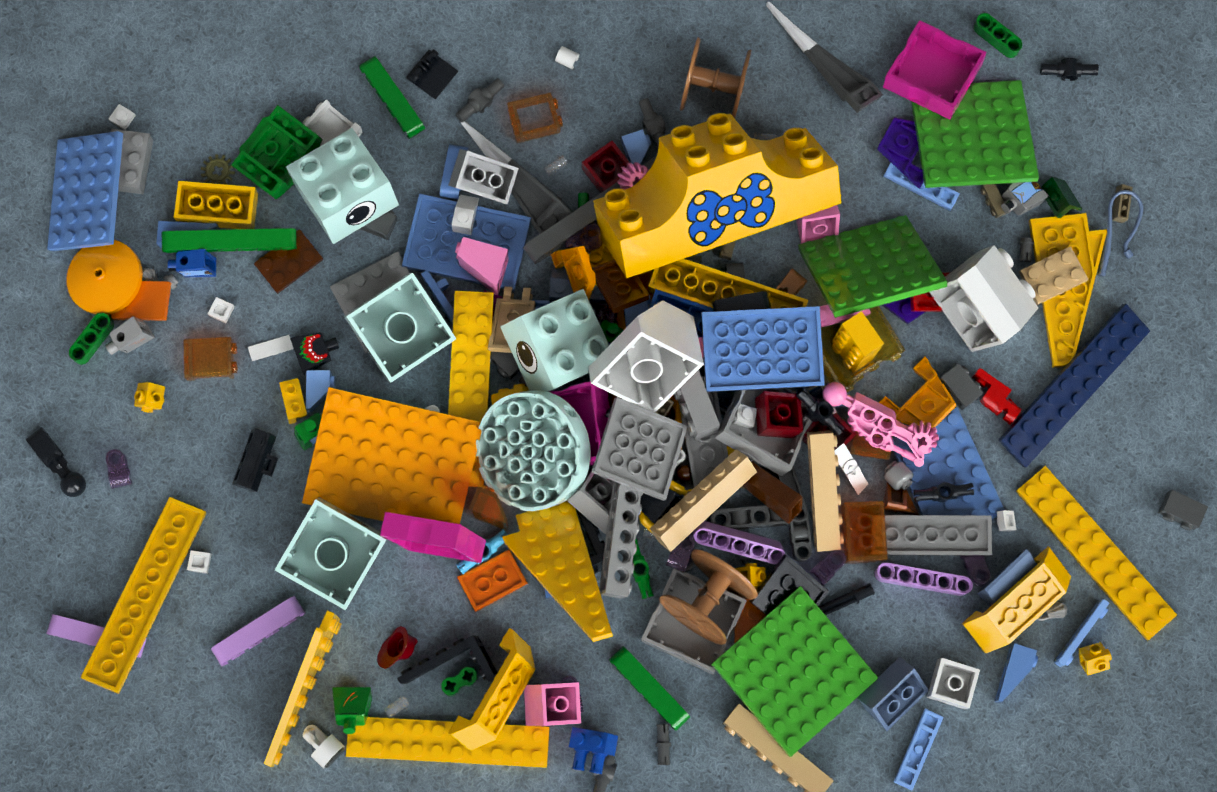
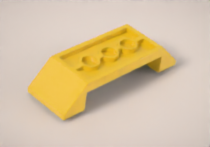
[962,547,1071,653]
[449,628,535,751]

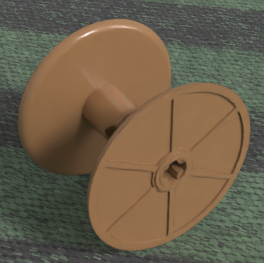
[680,37,752,118]
[659,549,758,645]

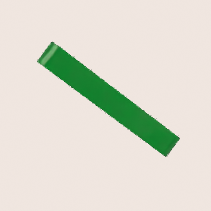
[161,228,297,253]

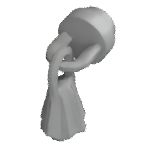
[142,268,179,289]
[1037,601,1068,621]

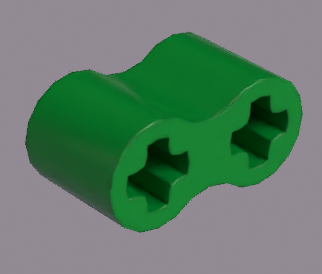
[441,667,478,696]

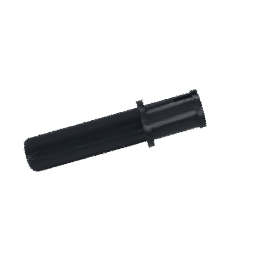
[818,583,875,615]

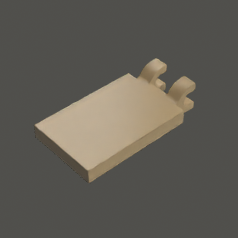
[488,286,536,353]

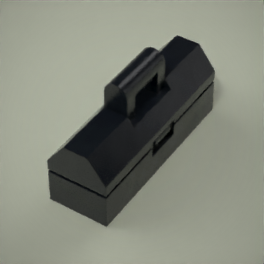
[232,428,278,492]

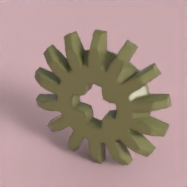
[201,154,235,185]

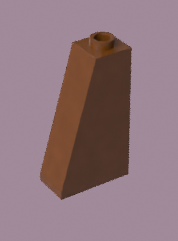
[743,461,803,524]

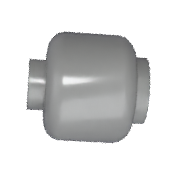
[884,461,913,490]

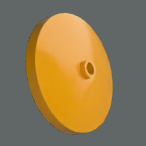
[67,240,143,315]

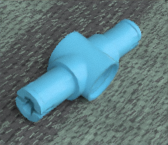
[456,529,508,574]

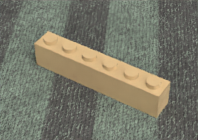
[807,430,844,552]
[650,449,757,552]
[723,704,834,792]

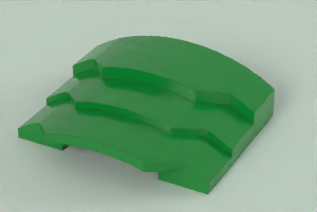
[231,105,323,199]

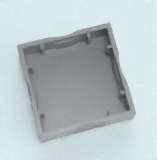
[715,388,811,476]
[641,567,747,675]

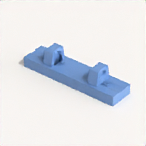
[421,270,454,325]

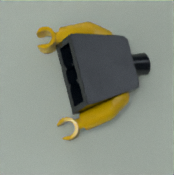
[638,480,692,533]

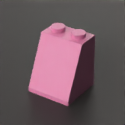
[796,205,840,244]
[455,237,509,295]
[524,682,581,726]

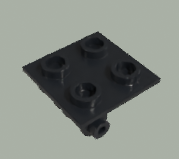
[406,49,459,100]

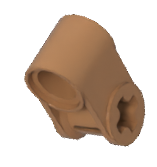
[776,269,807,295]

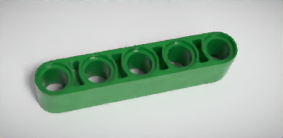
[359,56,425,139]
[609,646,690,731]

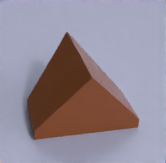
[883,482,919,515]

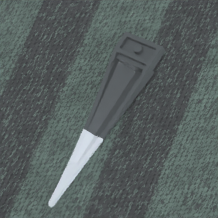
[766,2,883,113]
[461,121,573,234]

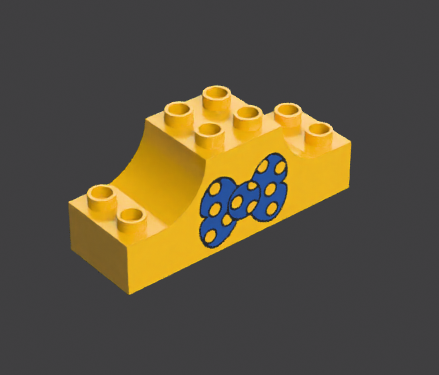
[593,113,841,278]

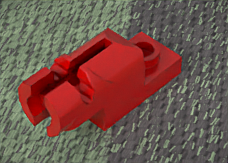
[972,368,1022,425]

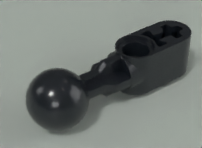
[26,427,86,497]

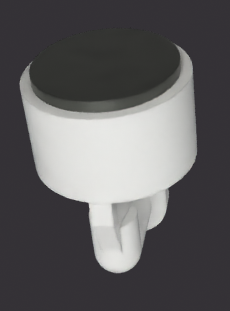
[303,725,345,769]

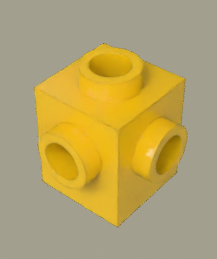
[134,382,165,413]
[735,563,766,590]
[1078,642,1112,676]

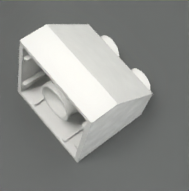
[930,245,1038,352]
[588,301,704,412]

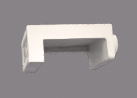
[302,100,363,146]

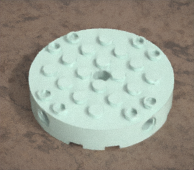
[476,390,591,511]

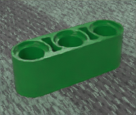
[973,13,1023,58]
[69,313,114,365]

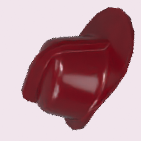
[377,626,418,669]

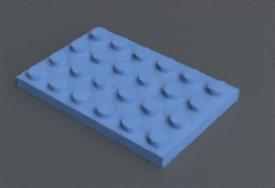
[47,131,123,251]
[402,194,531,291]
[701,306,825,392]
[892,408,1004,519]

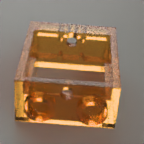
[507,92,563,143]

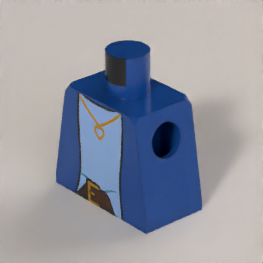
[168,249,216,277]

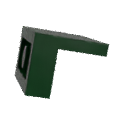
[1041,177,1082,218]

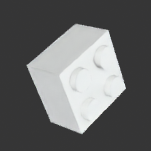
[927,658,980,709]

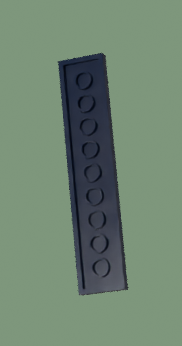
[998,304,1150,468]

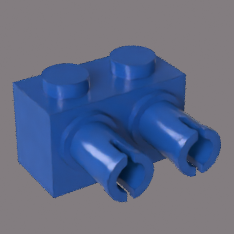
[569,727,618,774]

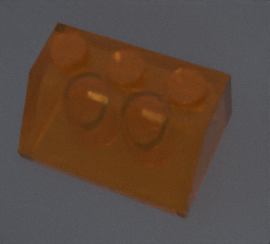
[469,486,509,531]
[841,501,888,564]

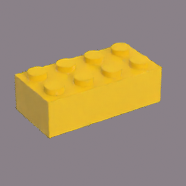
[174,181,258,229]
[832,311,884,373]

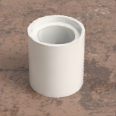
[555,46,579,69]

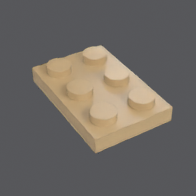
[1019,246,1089,305]

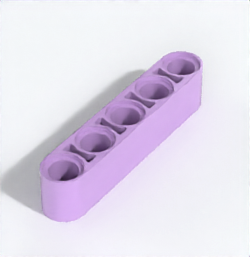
[692,521,785,564]
[874,563,973,596]
[211,596,305,666]
[46,614,147,658]

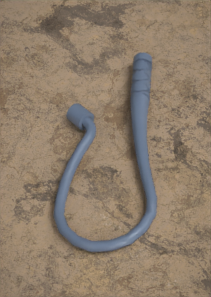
[1098,190,1143,277]

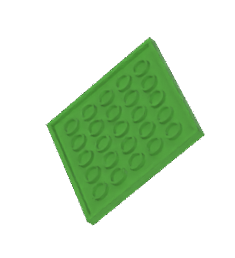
[911,80,1039,188]
[798,215,947,318]
[711,586,878,757]

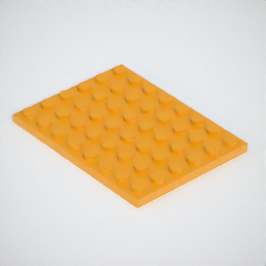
[302,387,481,524]

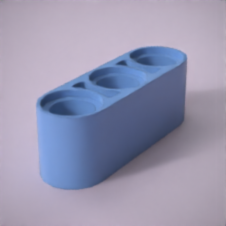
[440,144,468,200]

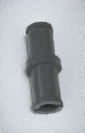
[655,724,671,765]

